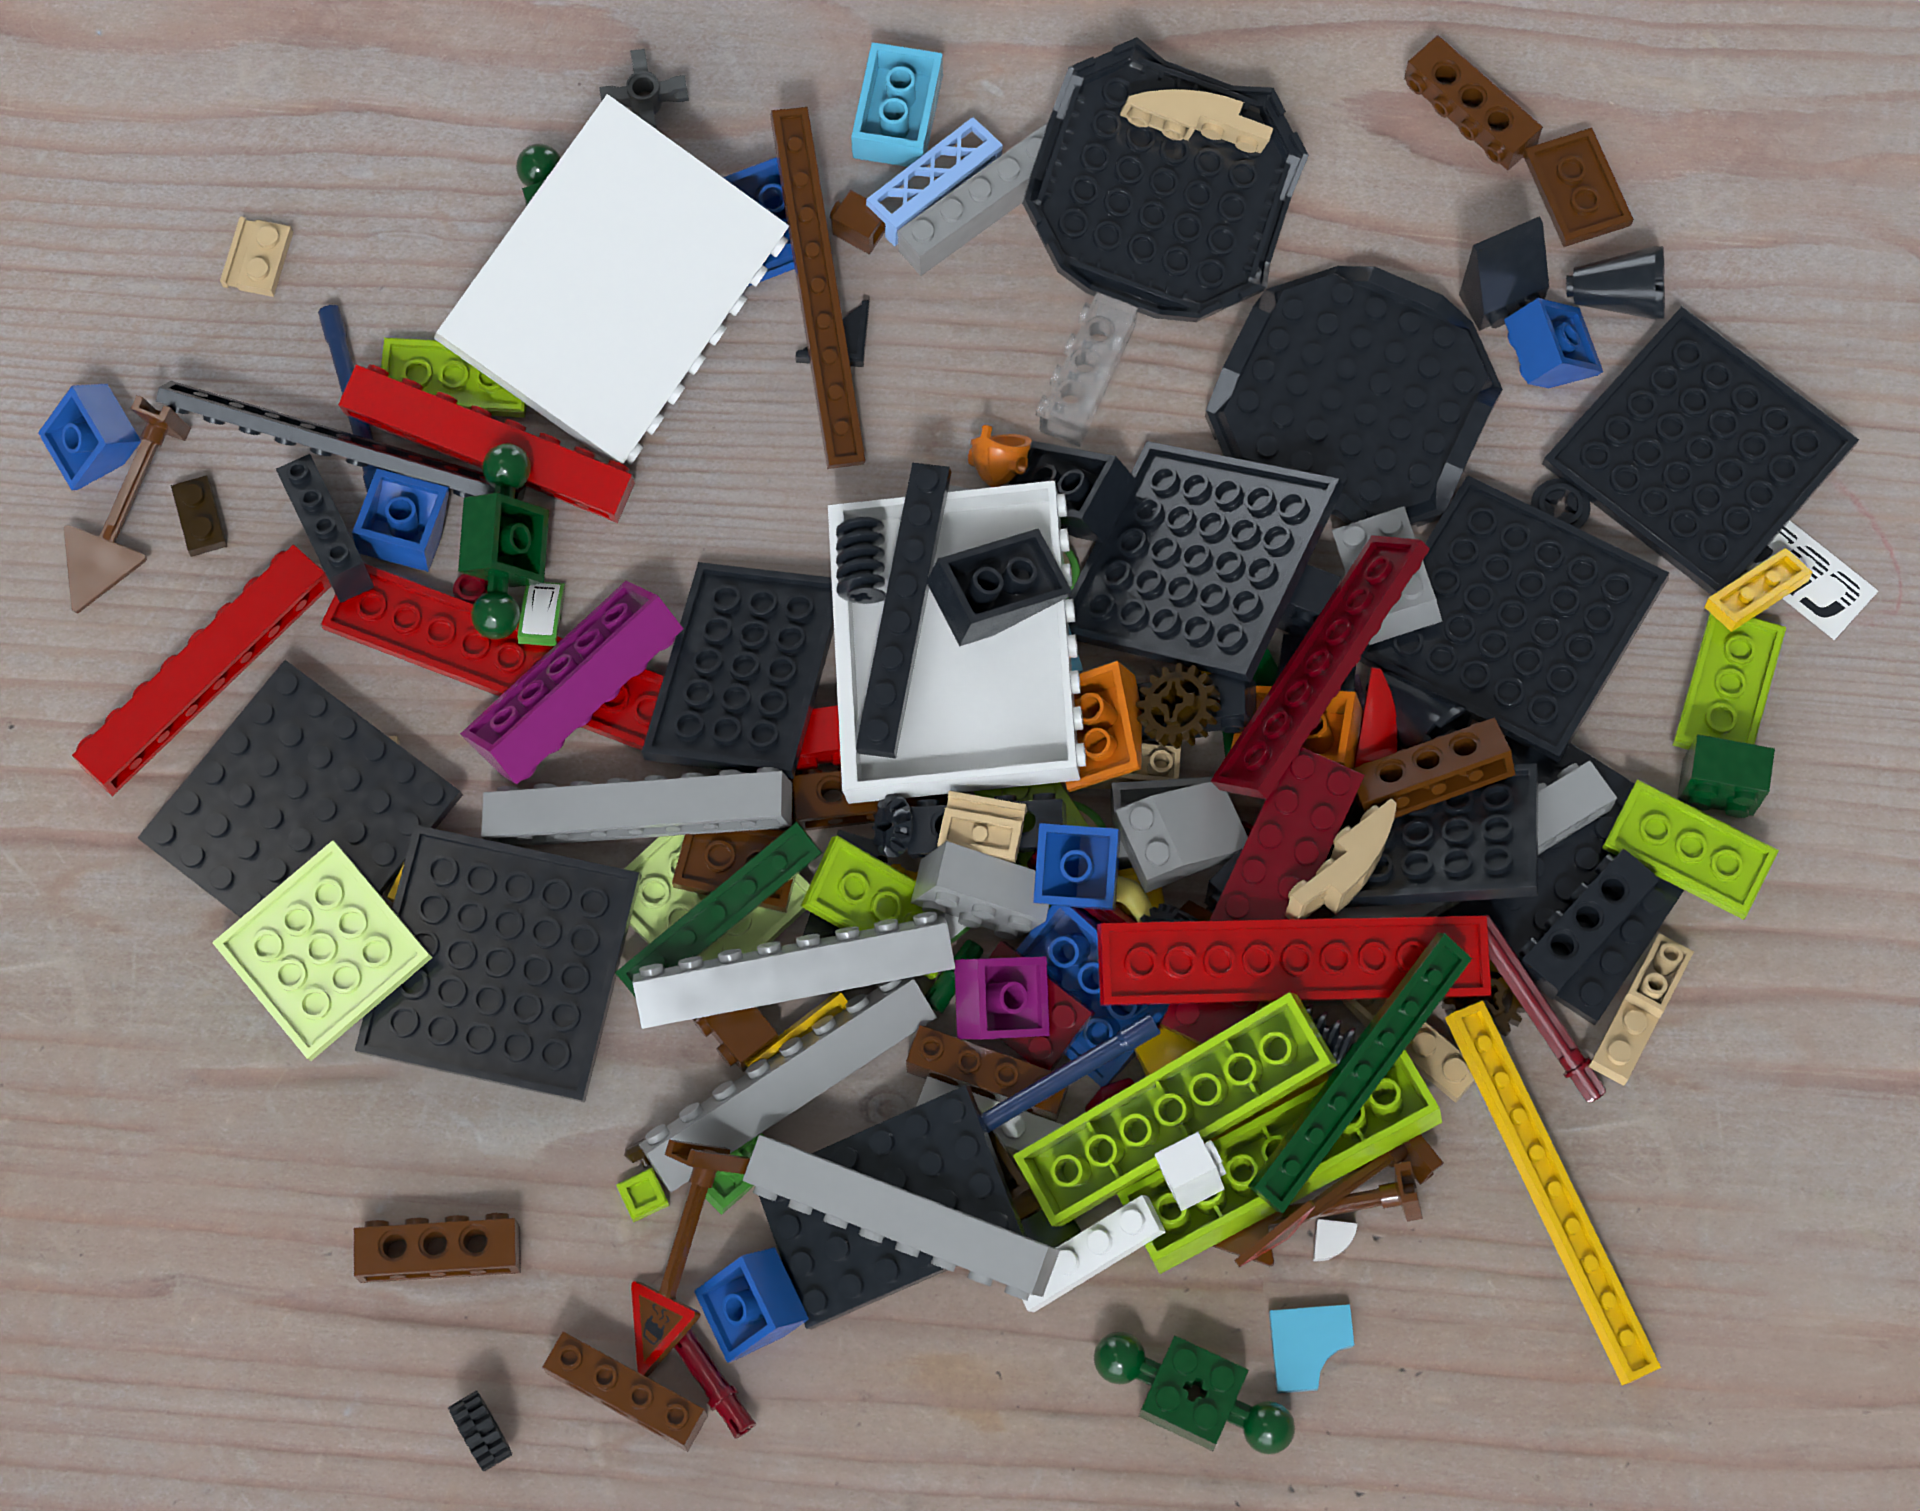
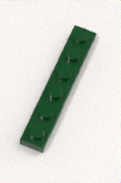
[615,822,823,998]

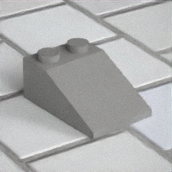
[1114,782,1248,893]

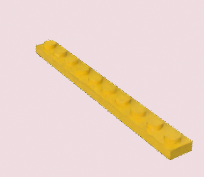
[1445,1001,1661,1386]

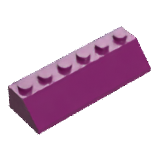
[460,581,683,785]

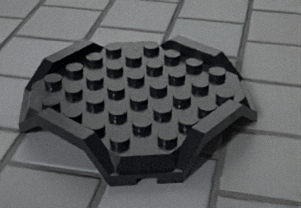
[1022,37,1309,322]
[1205,266,1503,527]

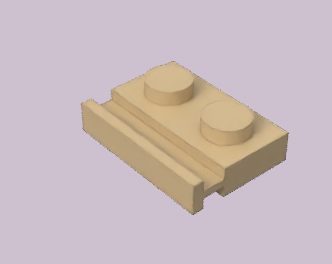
[220,217,293,297]
[937,791,1027,863]

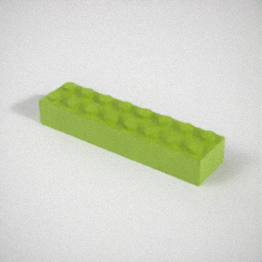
[1013,992,1338,1226]
[1117,1050,1442,1274]

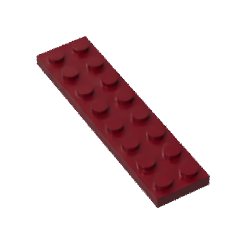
[1210,535,1430,799]
[1160,747,1365,1045]

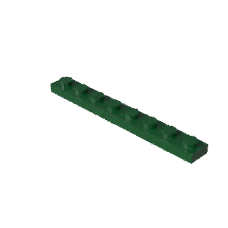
[1248,932,1472,1213]

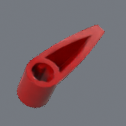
[1354,667,1397,768]

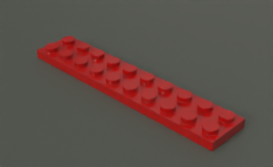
[321,563,664,750]
[1097,916,1491,1006]

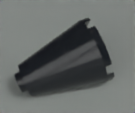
[1566,246,1665,320]
[1365,672,1473,749]

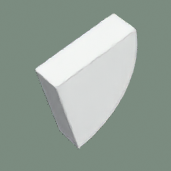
[1313,1219,1358,1261]

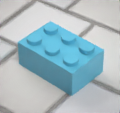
[851,42,943,167]

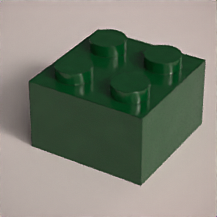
[1677,734,1775,818]

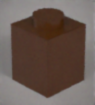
[830,190,886,255]

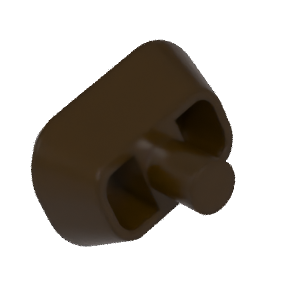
[624,1138,651,1168]

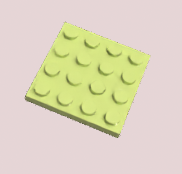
[624,835,810,961]
[212,840,433,1061]

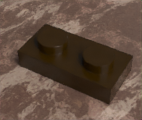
[171,475,227,557]

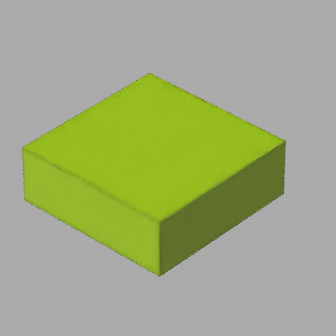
[616,1168,670,1223]

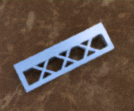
[866,117,1003,247]

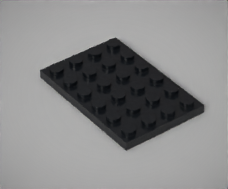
[642,562,834,779]
[1318,763,1538,909]
[759,1085,1026,1330]

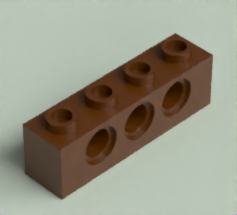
[1404,35,1543,171]
[1352,718,1516,818]
[792,767,948,831]
[906,1025,1069,1122]
[354,1213,521,1283]
[542,1331,708,1452]

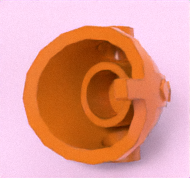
[968,425,1032,487]

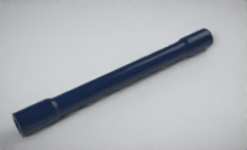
[318,305,382,492]
[981,1013,1161,1133]

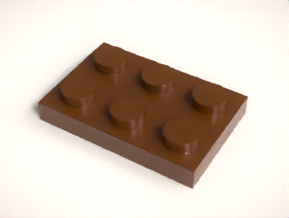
[1523,128,1634,247]
[672,829,796,913]

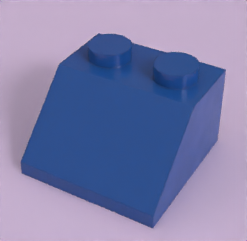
[1504,298,1603,389]
[38,384,141,491]
[352,468,449,572]
[1033,823,1121,910]
[694,1247,809,1363]

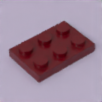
[955,941,1095,1071]

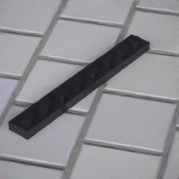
[855,462,952,759]

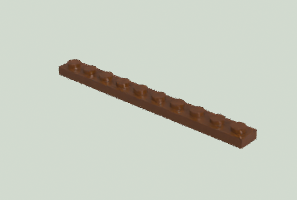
[770,107,866,469]

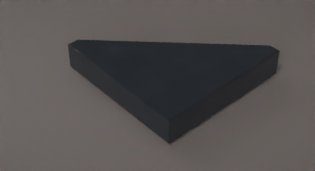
[795,300,870,367]

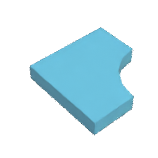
[1269,1304,1354,1394]

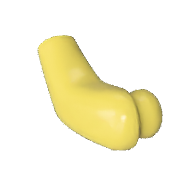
[1116,876,1152,923]

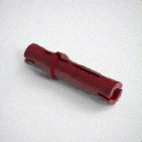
[674,1328,757,1439]

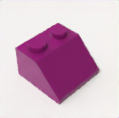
[954,956,1049,1039]

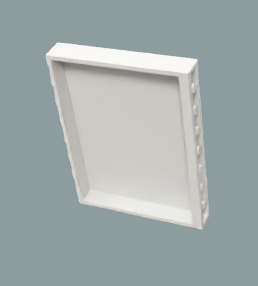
[434,94,789,465]
[828,481,1086,804]

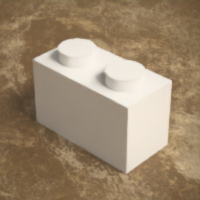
[1154,1132,1226,1211]

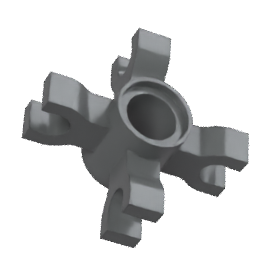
[599,49,689,130]

